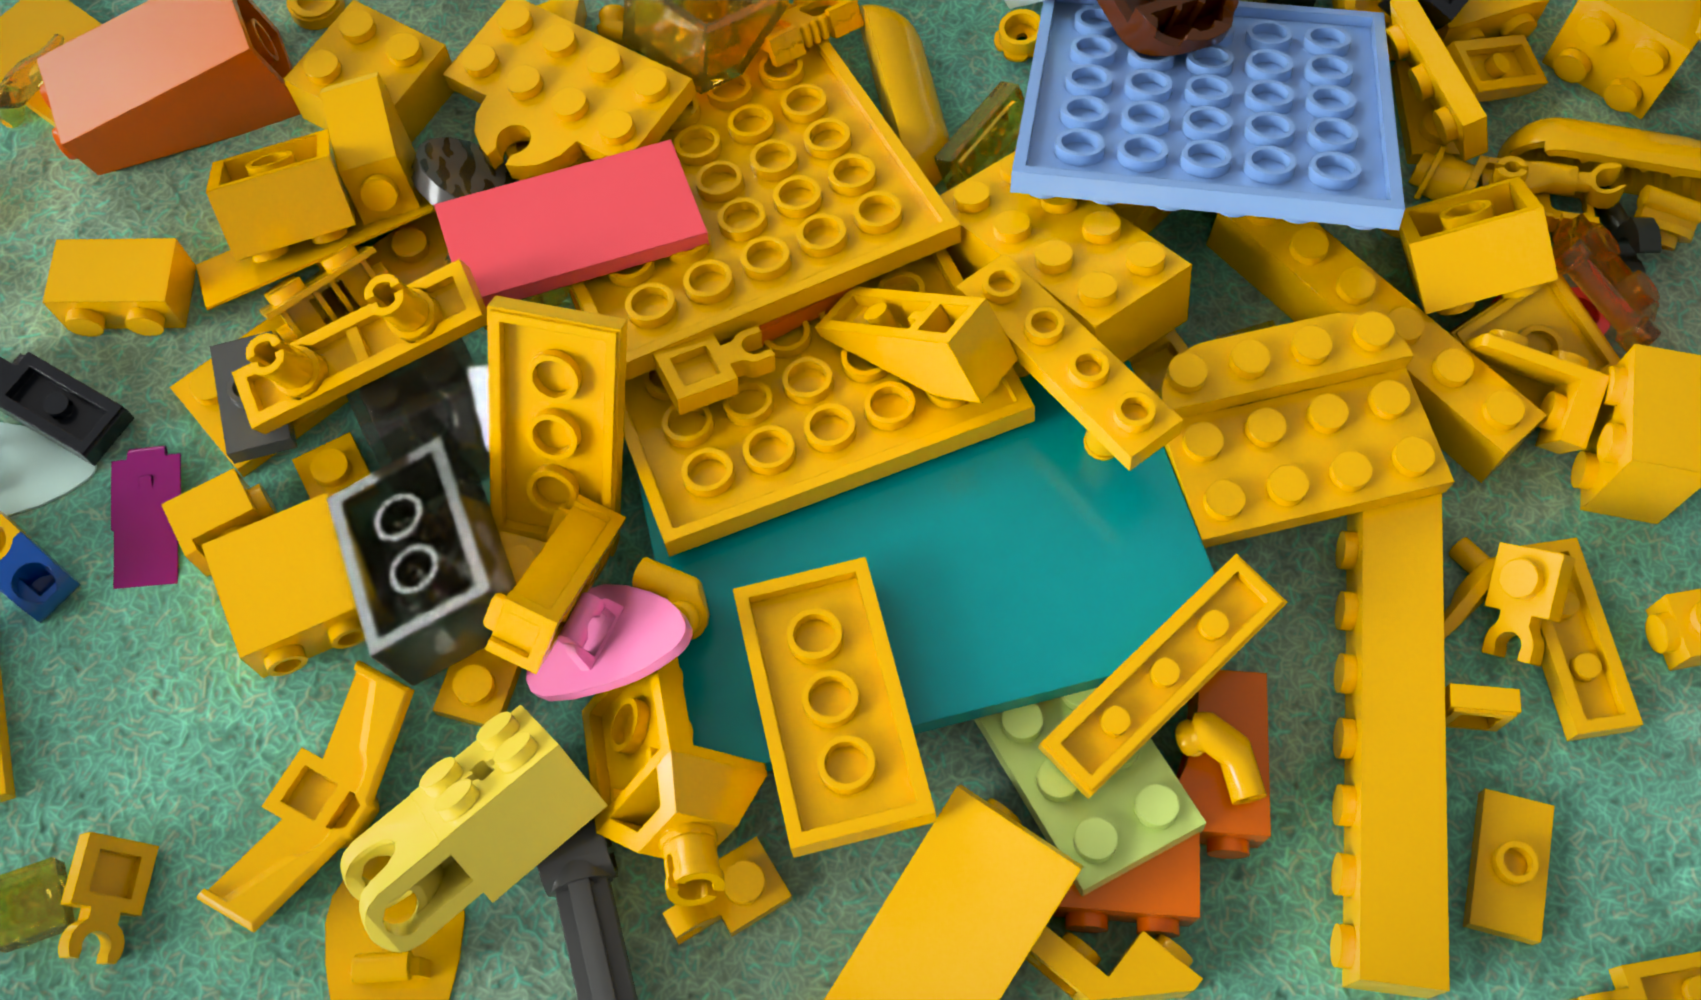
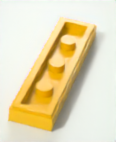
[1038,553,1288,799]

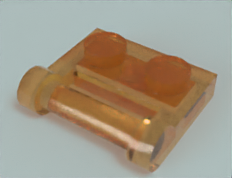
[1552,213,1661,353]

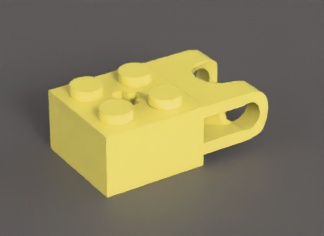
[340,704,608,953]

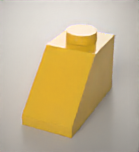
[320,72,423,225]

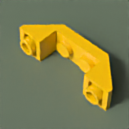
[987,798,1203,1000]

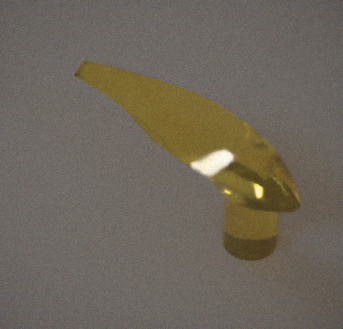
[0,34,65,128]

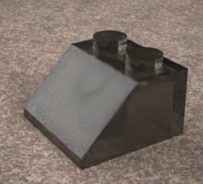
[346,337,490,515]

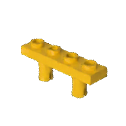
[956,252,1183,471]
[232,259,487,435]

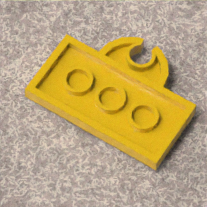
[443,0,697,180]

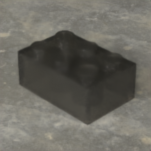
[326,436,516,686]

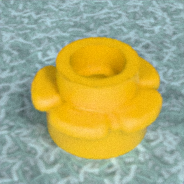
[994,9,1041,62]

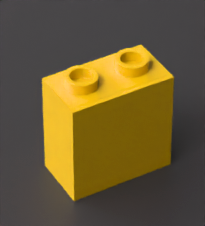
[201,492,387,678]

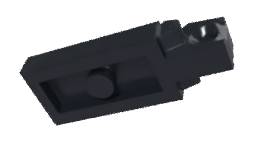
[0,352,134,466]

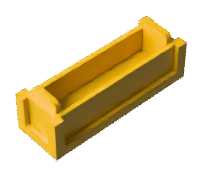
[483,494,626,674]

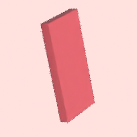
[434,139,709,309]

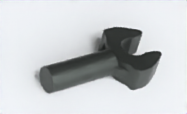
[1594,185,1662,276]

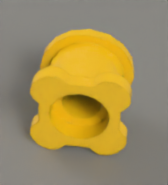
[1408,144,1489,200]

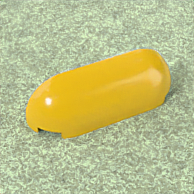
[859,4,951,187]
[1497,117,1701,202]

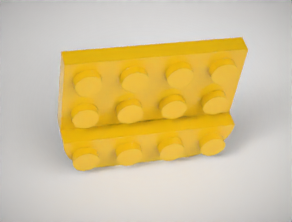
[1158,311,1455,548]

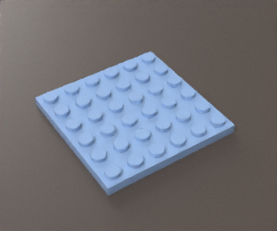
[1010,0,1405,230]

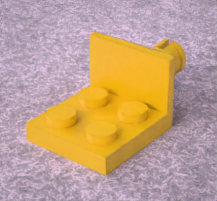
[582,657,767,906]

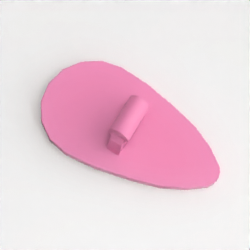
[526,584,693,702]

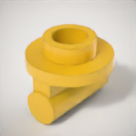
[1634,185,1701,251]

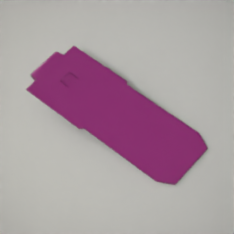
[111,445,181,589]

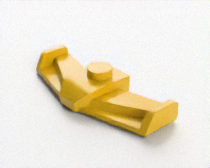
[197,660,415,933]

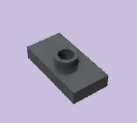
[210,331,298,464]

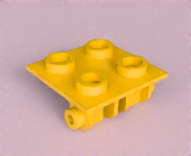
[259,242,390,344]

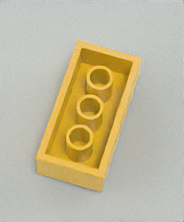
[940,151,1192,363]

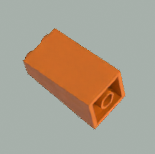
[36,0,301,175]

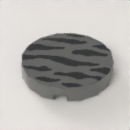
[411,137,518,206]

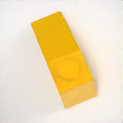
[815,287,1019,403]

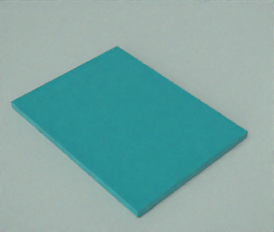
[636,359,1239,772]

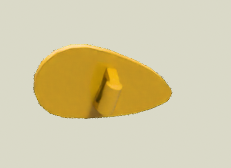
[325,856,465,1000]

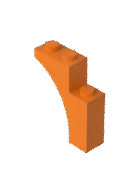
[1053,670,1271,938]

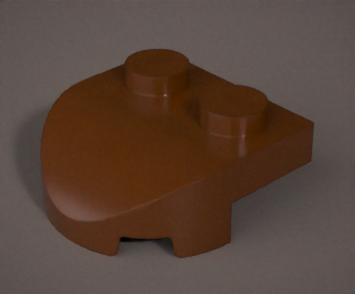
[1097,0,1239,56]

